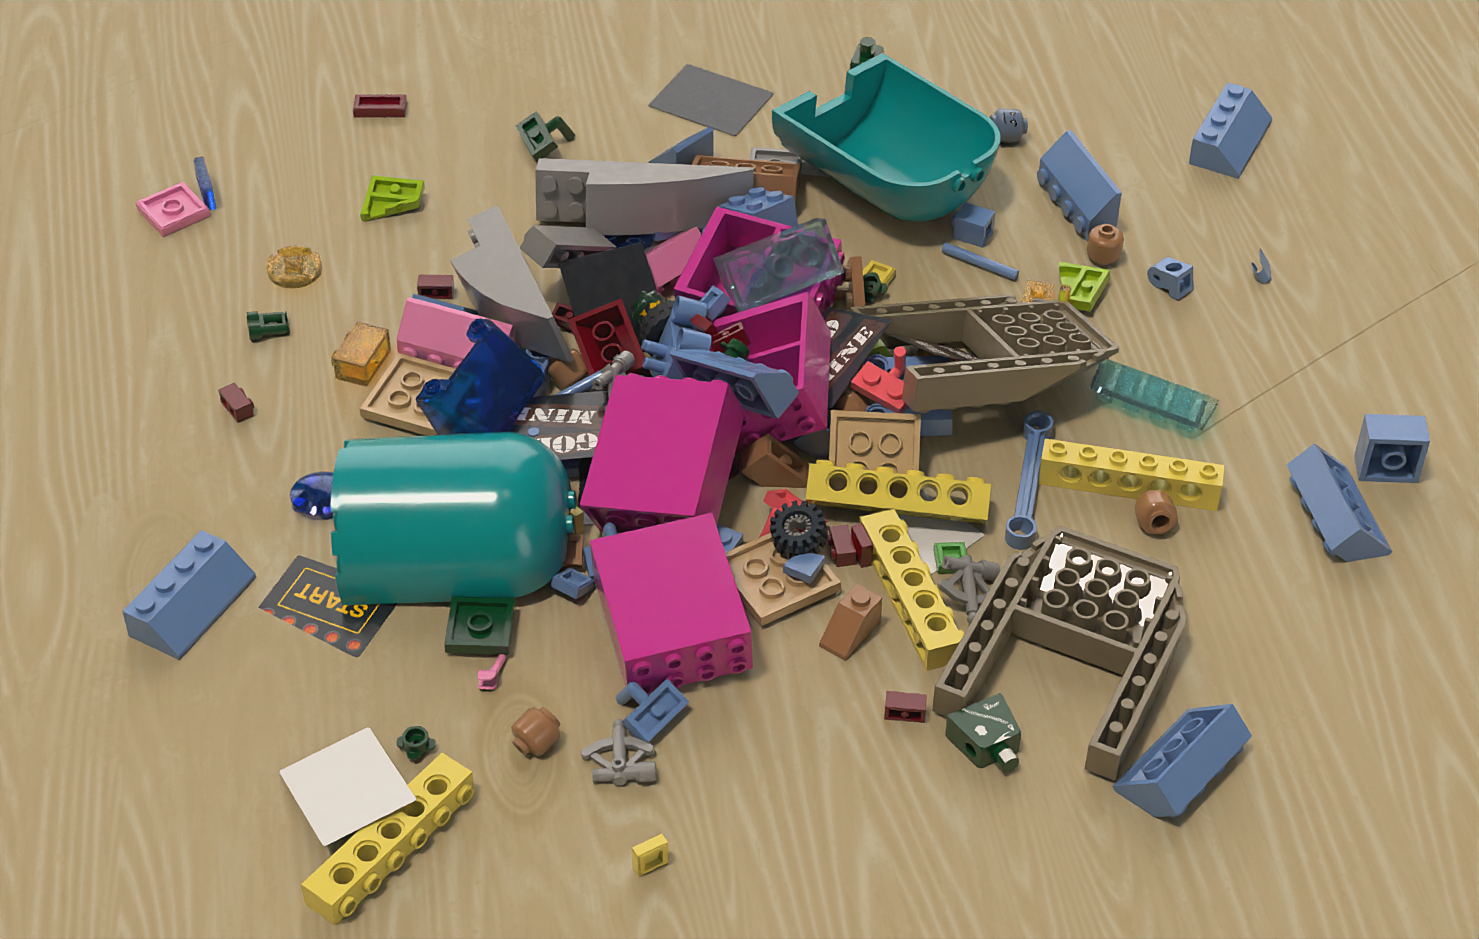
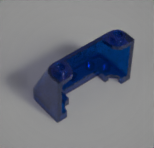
[415,318,546,435]

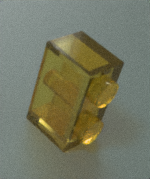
[331,322,391,387]

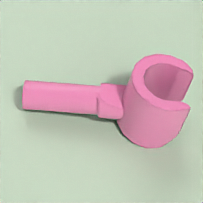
[478,654,506,690]

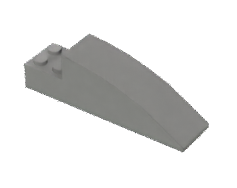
[535,158,754,235]
[450,205,574,362]

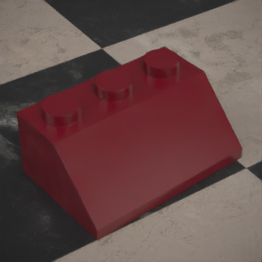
[568,299,653,391]

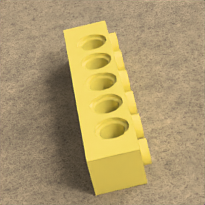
[1038,438,1224,511]
[805,460,991,524]
[860,509,964,671]
[301,753,474,926]

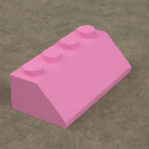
[645,226,701,294]
[396,297,516,389]

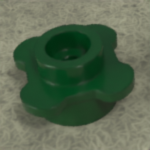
[863,272,887,303]
[720,339,750,362]
[396,726,436,760]

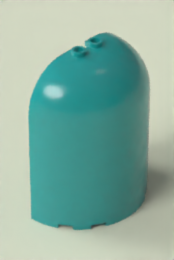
[772,53,1000,222]
[331,432,576,605]

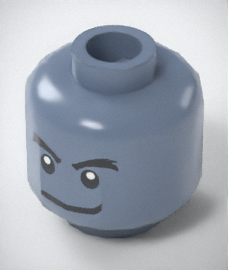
[989,109,1028,143]

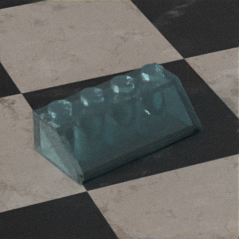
[713,218,844,312]
[1089,359,1219,433]

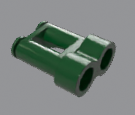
[246,311,290,340]

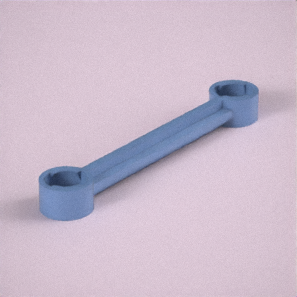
[1005,411,1053,550]

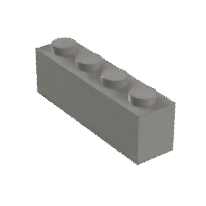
[520,225,616,268]

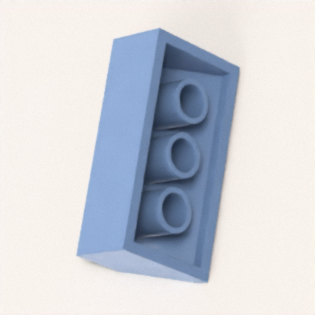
[1189,83,1272,179]
[1037,130,1122,242]
[669,349,799,419]
[1287,443,1393,562]
[122,530,256,660]
[1112,704,1252,818]

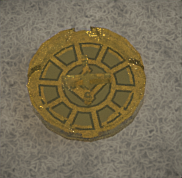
[266,245,322,289]

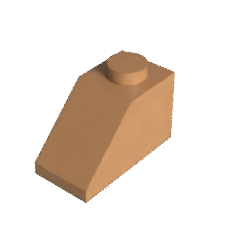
[741,433,809,488]
[819,583,883,661]

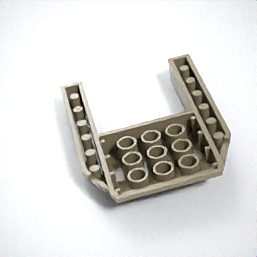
[850,295,1119,413]
[932,526,1187,781]

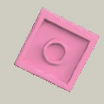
[136,182,210,237]

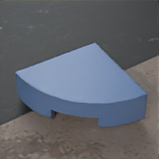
[783,553,825,584]

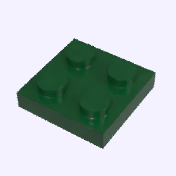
[444,596,515,655]

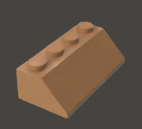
[692,155,801,205]

